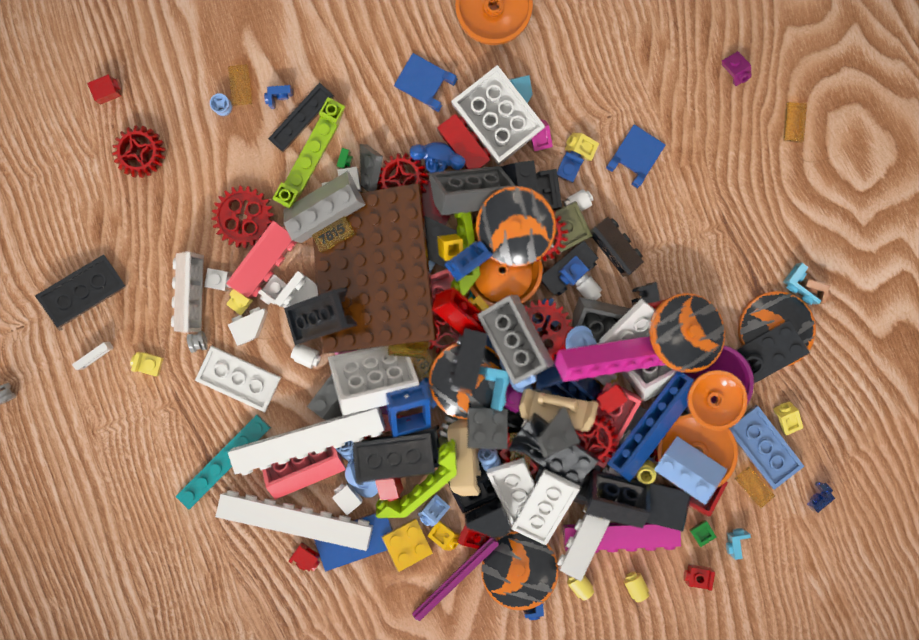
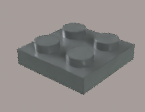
[467,408,508,450]

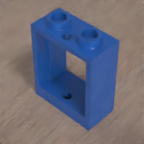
[386,384,431,438]

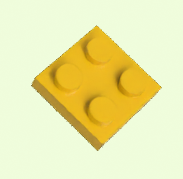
[381,519,433,572]

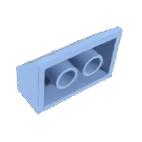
[654,436,728,504]

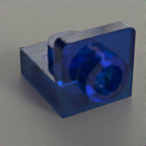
[807,481,835,513]

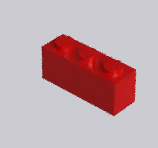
[437,114,491,169]
[432,287,487,334]

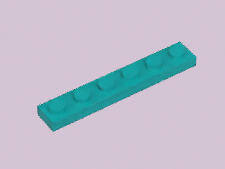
[175,414,271,510]

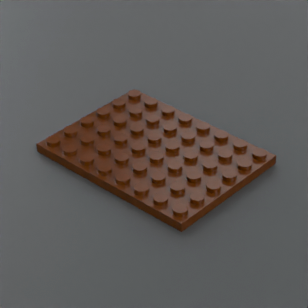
[313,183,437,354]

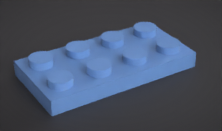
[729,405,804,490]

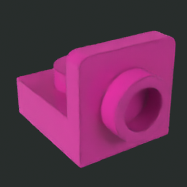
[531,119,553,152]

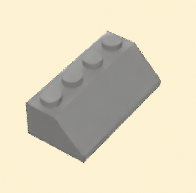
[284,171,366,243]
[477,295,555,385]

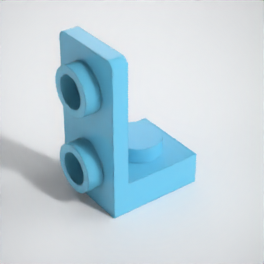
[783,263,821,305]
[479,366,510,411]

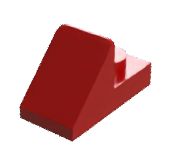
[457,524,491,549]

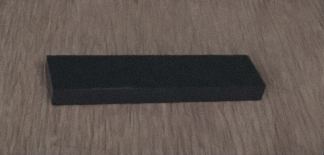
[268,83,334,152]

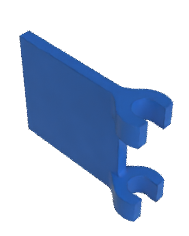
[394,53,458,112]
[606,124,666,189]

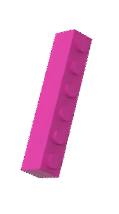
[555,336,665,382]
[563,522,681,553]

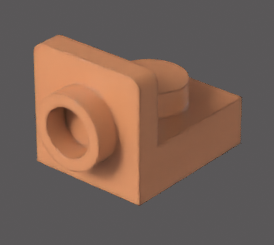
[801,279,831,304]

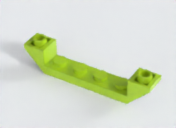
[272,97,345,209]
[451,212,480,296]
[376,439,457,518]

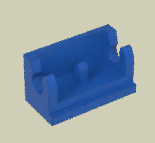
[444,241,493,282]

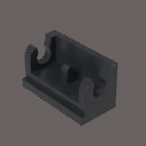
[536,169,562,210]
[631,282,660,305]

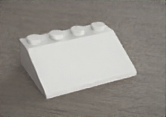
[451,65,545,166]
[171,252,204,332]
[328,344,419,416]

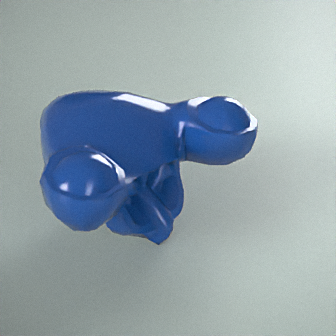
[410,142,466,173]

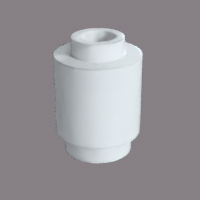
[564,189,594,212]
[575,274,602,301]
[291,344,321,369]

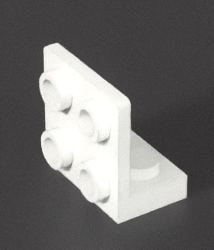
[274,271,318,308]

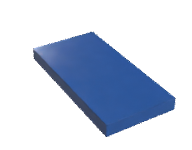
[314,513,392,572]

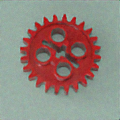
[211,185,275,248]
[523,299,574,361]

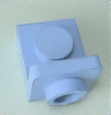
[418,494,450,527]

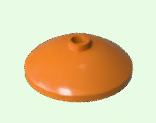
[475,257,532,302]
[687,370,747,430]

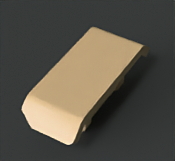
[519,388,598,431]
[448,419,481,496]

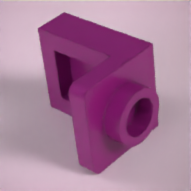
[722,51,752,86]
[503,383,523,413]

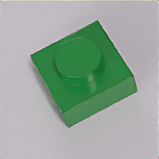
[337,148,353,169]
[689,520,717,547]

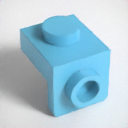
[726,528,751,560]

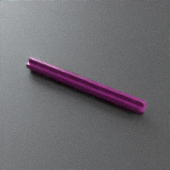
[412,537,499,621]

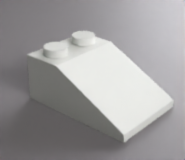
[623,365,684,402]

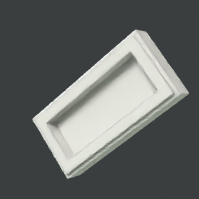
[72,342,113,370]

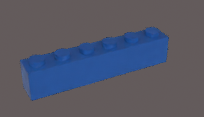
[607,371,694,482]

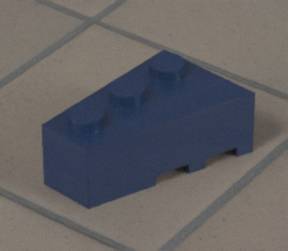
[537,363,600,402]

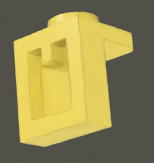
[565,133,599,161]
[227,289,253,315]
[130,352,163,377]
[773,402,803,436]

